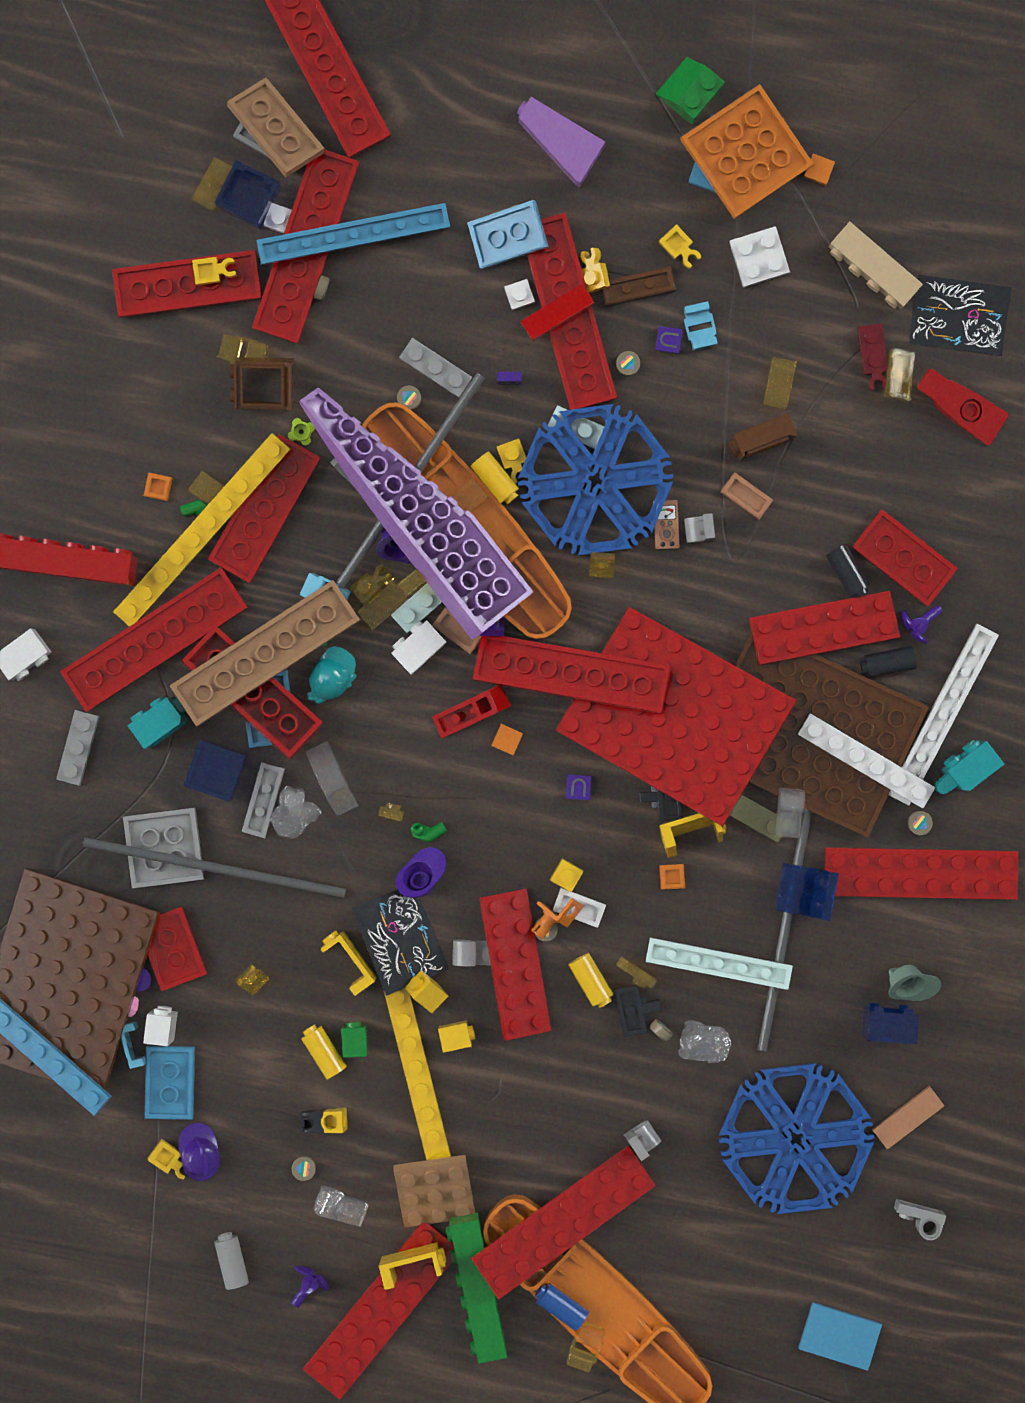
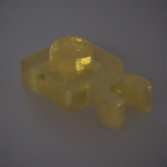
[349,564,394,607]
[616,956,657,988]

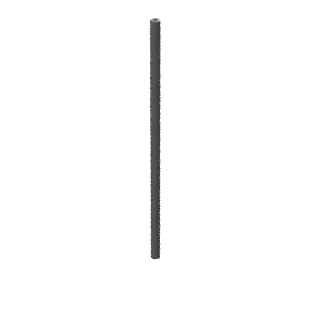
[336,373,485,589]
[757,808,812,1052]
[83,837,346,898]

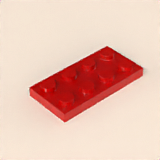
[851,509,958,606]

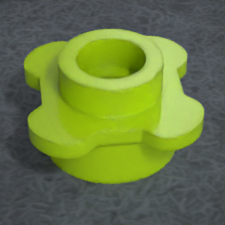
[288,418,315,445]

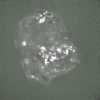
[270,786,322,839]
[678,1020,731,1063]

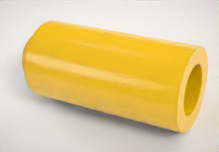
[470,451,519,504]
[568,952,613,1008]
[301,1024,347,1079]

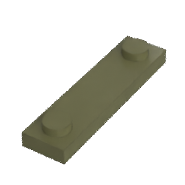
[730,795,789,842]

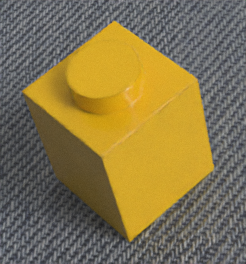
[550,858,583,892]
[405,970,448,1013]
[438,1020,475,1053]

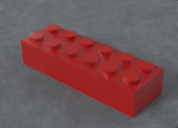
[0,533,138,586]
[182,625,323,761]

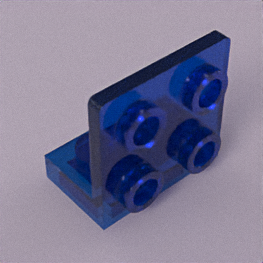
[775,863,839,921]

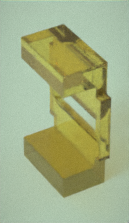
[218,334,267,369]
[396,569,427,597]
[567,1321,605,1373]

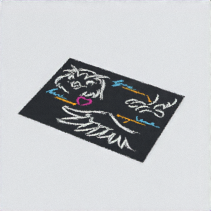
[909,275,1011,356]
[351,889,449,996]

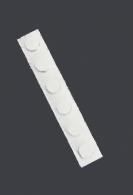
[798,714,935,808]

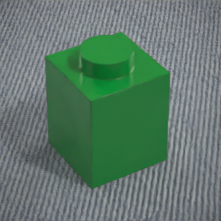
[341,1021,368,1058]

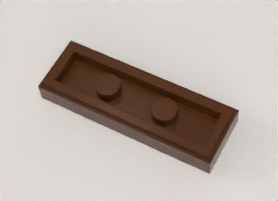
[602,266,676,306]

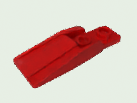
[917,369,1009,445]

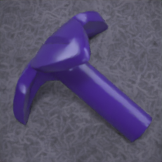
[901,605,943,644]
[291,1266,330,1308]

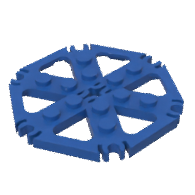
[518,404,673,555]
[719,1063,874,1214]

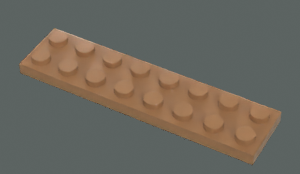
[170,580,360,727]

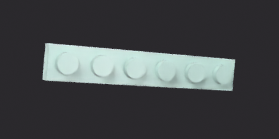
[646,937,793,990]

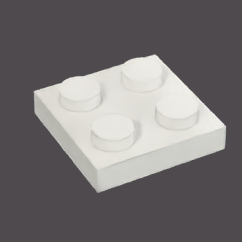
[729,226,790,288]

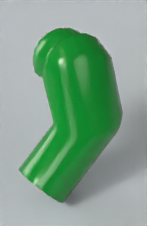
[180,500,208,517]
[411,821,448,842]

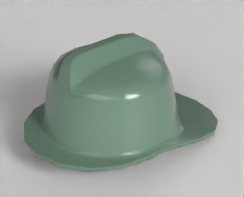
[888,965,941,1001]

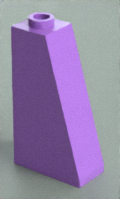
[517,97,605,188]

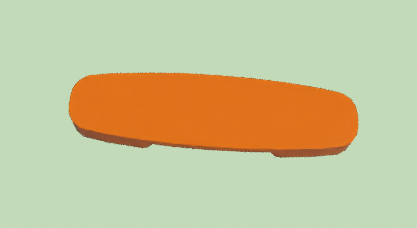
[362,403,572,639]
[483,1194,712,1403]

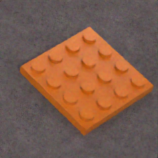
[680,84,814,219]

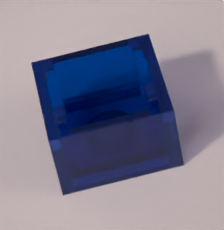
[214,160,282,230]
[183,740,248,802]
[862,1002,919,1044]

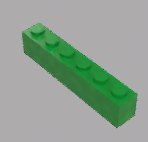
[446,1213,507,1364]

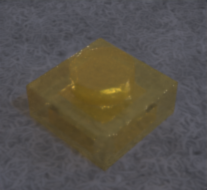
[589,552,615,578]
[378,802,405,822]
[235,963,270,996]

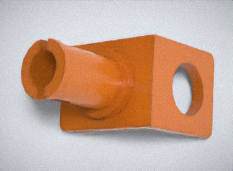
[531,898,584,939]

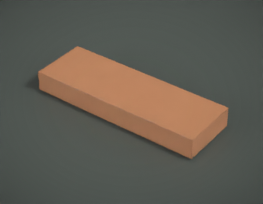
[872,1086,944,1149]

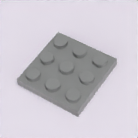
[123,807,205,888]

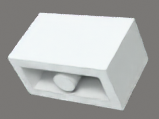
[392,621,447,675]
[0,628,52,681]
[143,1006,178,1046]

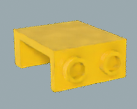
[660,814,726,858]
[321,931,377,996]
[379,1242,447,1290]

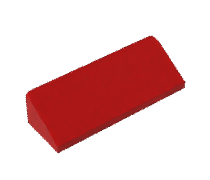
[520,284,595,342]

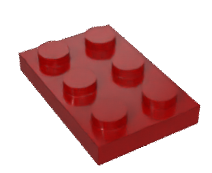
[148,906,208,991]

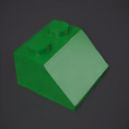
[656,57,725,125]

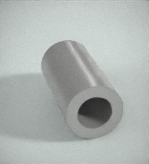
[214,1232,249,1290]

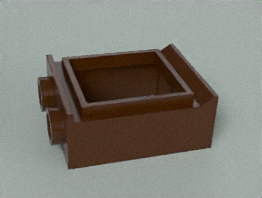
[230,357,294,411]
[728,413,798,461]

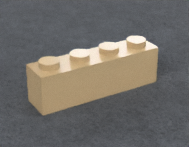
[829,221,923,309]

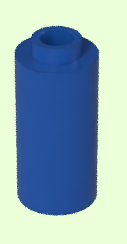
[535,1283,589,1331]

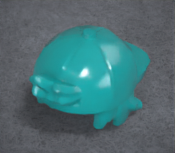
[307,646,357,704]

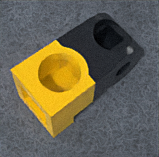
[300,1108,347,1133]

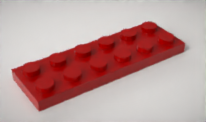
[112,250,262,318]
[208,434,321,583]
[749,591,900,666]
[479,889,551,1040]

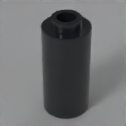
[825,543,871,598]
[860,646,917,679]

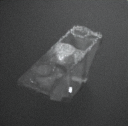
[306,741,359,816]

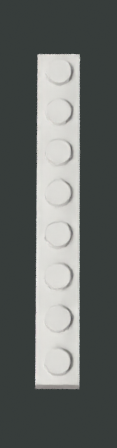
[888,624,999,805]

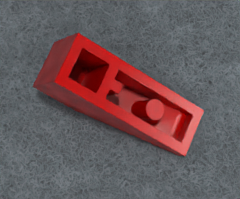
[432,685,511,738]

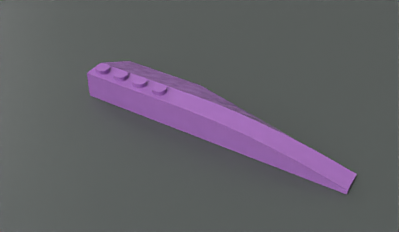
[299,388,533,640]

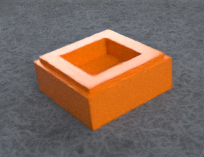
[803,154,835,186]
[143,473,173,501]
[491,724,523,755]
[659,864,685,889]

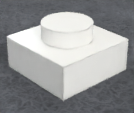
[264,203,292,234]
[504,279,535,311]

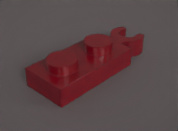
[857,323,889,391]

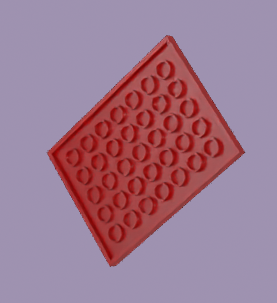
[556,607,797,827]

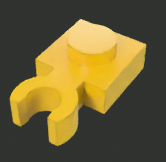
[659,224,701,269]
[580,248,610,293]
[192,257,237,286]
[497,439,528,484]
[147,1139,185,1179]

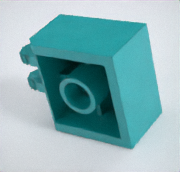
[127,696,187,749]
[934,740,1004,794]

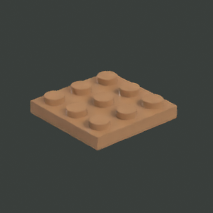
[393,1155,475,1228]

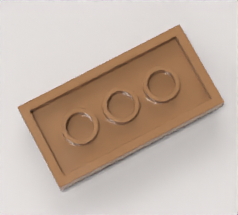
[227,78,325,178]

